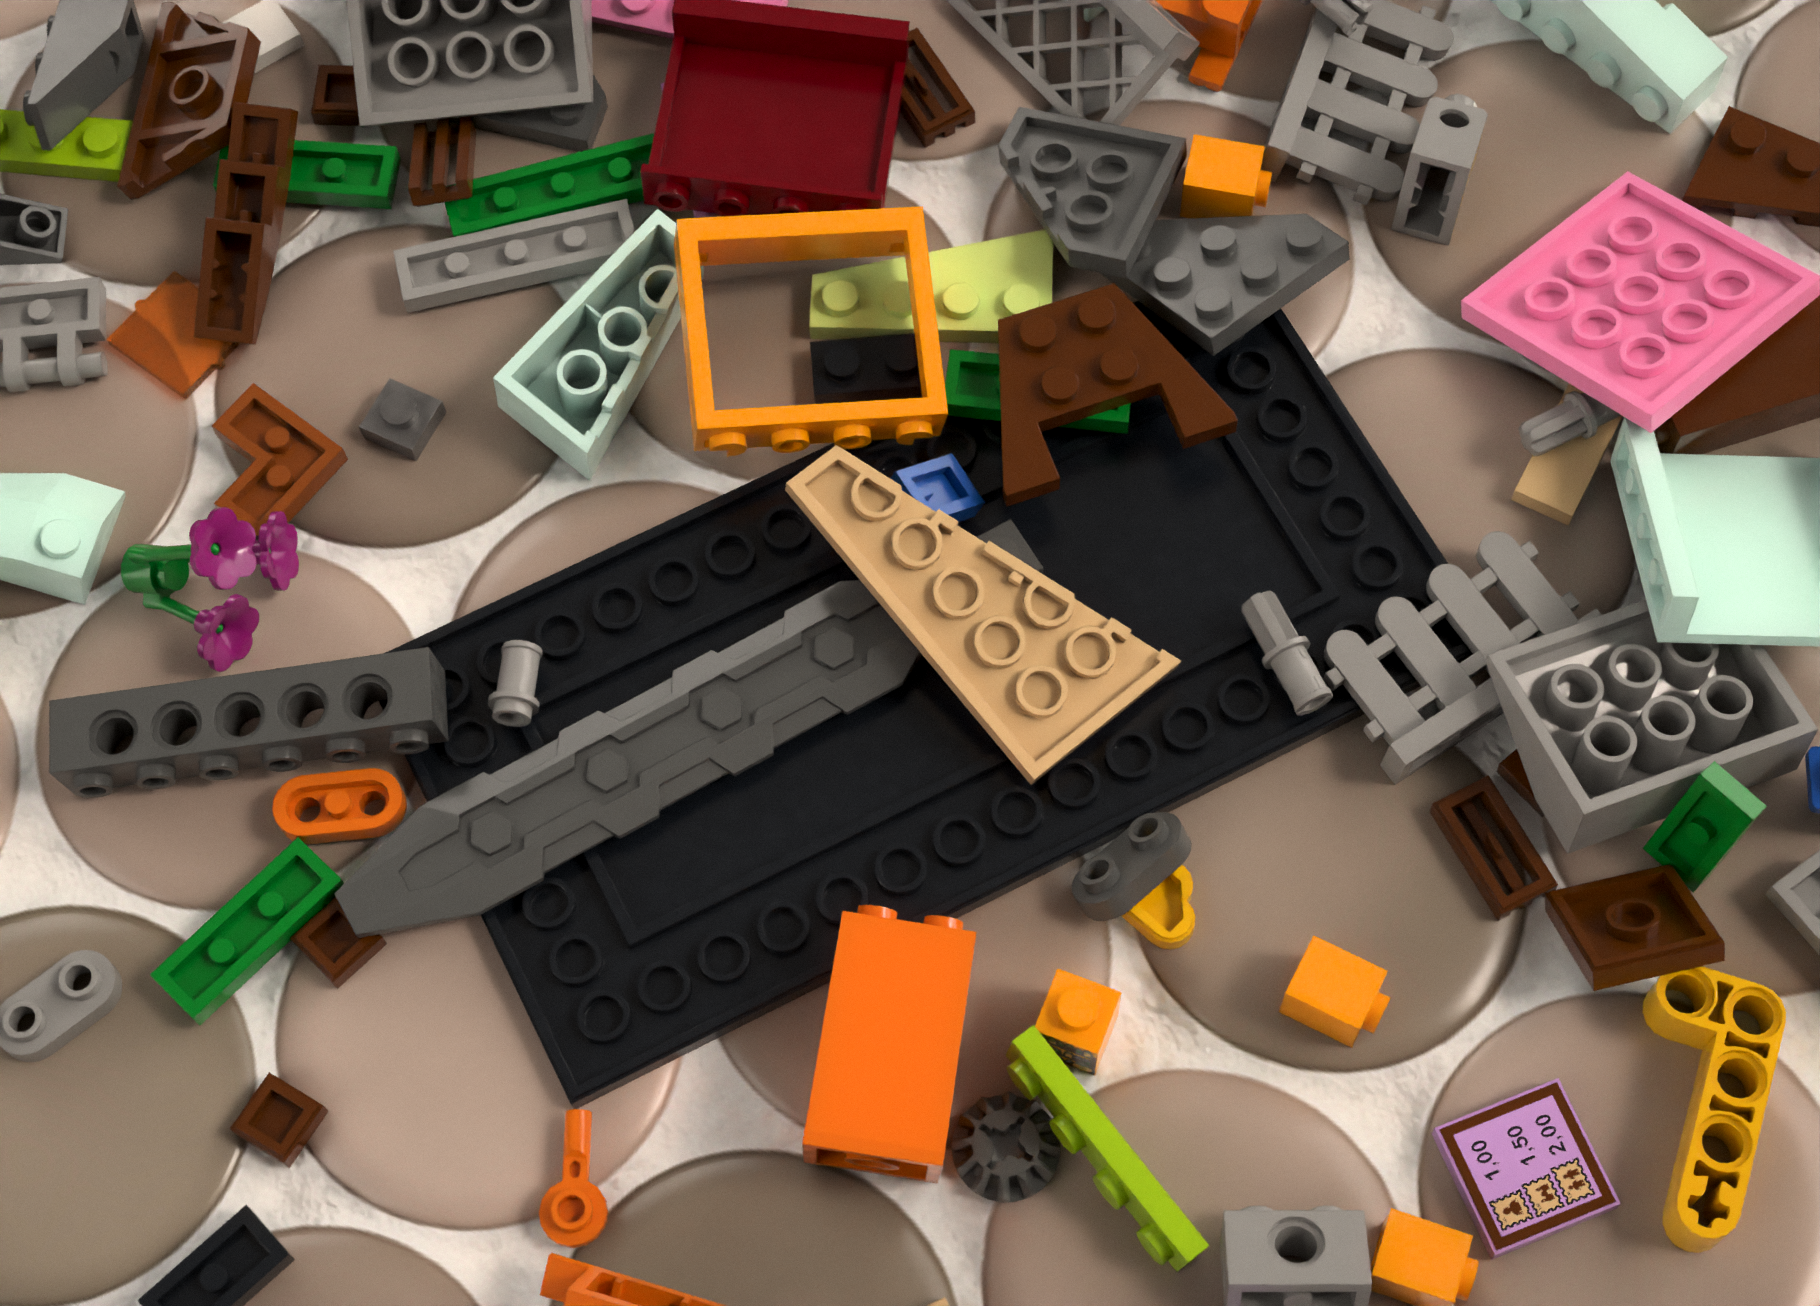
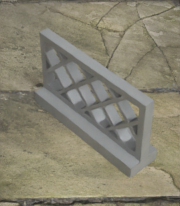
[947,0,1200,126]

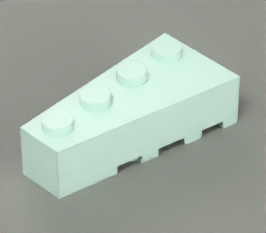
[1490,0,1728,134]
[493,209,704,481]

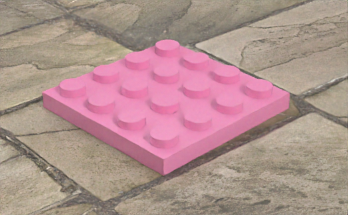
[1461,171,1820,433]

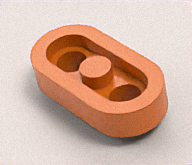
[272,768,407,844]

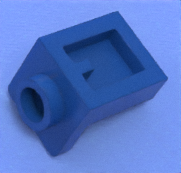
[890,453,985,522]

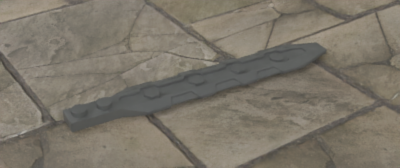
[335,519,1043,938]

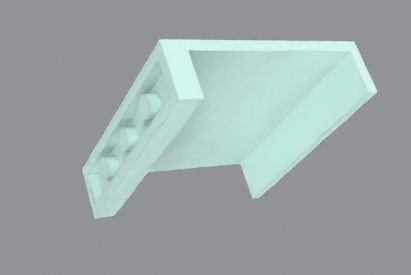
[1610,417,1820,647]

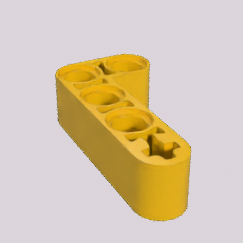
[1643,966,1786,1253]

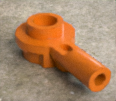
[539,1109,608,1248]

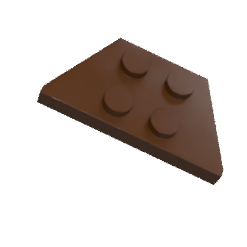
[117,1,261,200]

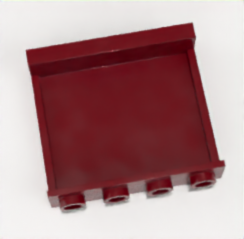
[641,0,910,217]

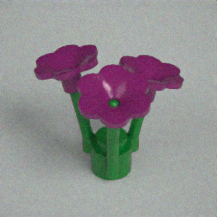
[121,507,299,672]

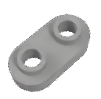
[0,950,122,1062]

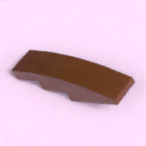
[194,102,298,345]

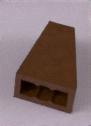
[1654,295,1820,454]

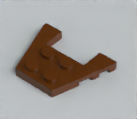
[998,283,1238,507]

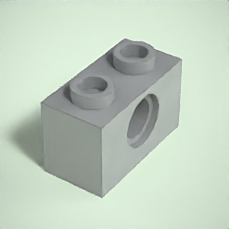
[1220,1206,1372,1306]

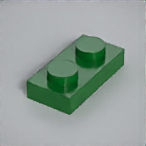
[1643,761,1767,893]

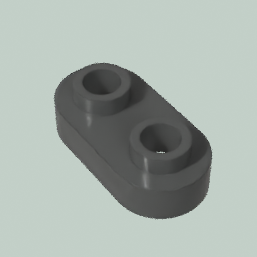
[1072,812,1192,921]

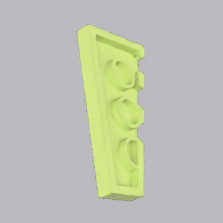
[809,229,1053,343]

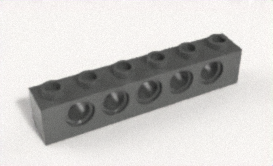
[49,647,449,798]

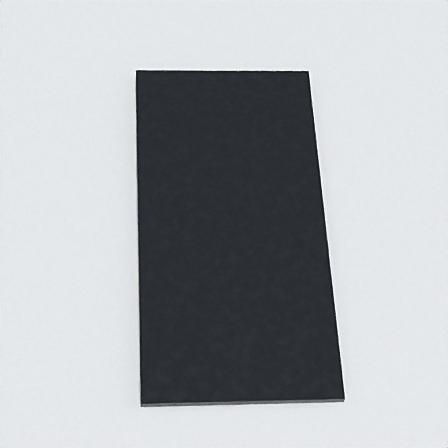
[379,301,1473,1109]

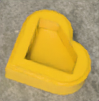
[1122,865,1196,950]

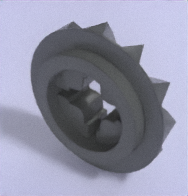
[952,1091,1061,1202]

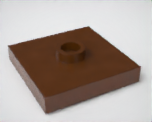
[1545,864,1725,991]

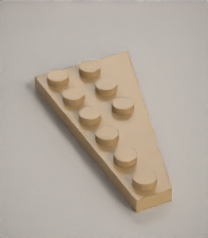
[785,445,1182,785]

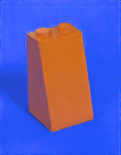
[802,905,977,1184]

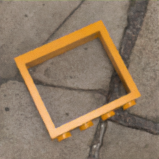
[674,206,948,457]

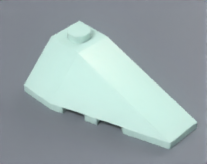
[0,473,126,605]

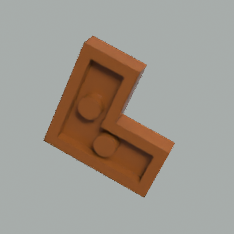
[212,383,348,540]

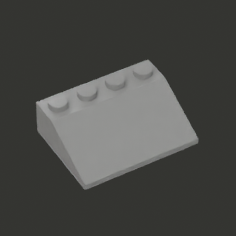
[346,0,593,127]
[1485,600,1818,854]

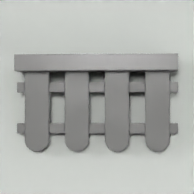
[1261,0,1454,205]
[1323,531,1601,785]

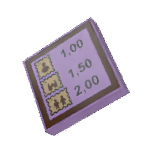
[1431,1078,1621,1260]

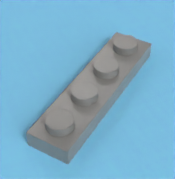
[393,199,635,313]

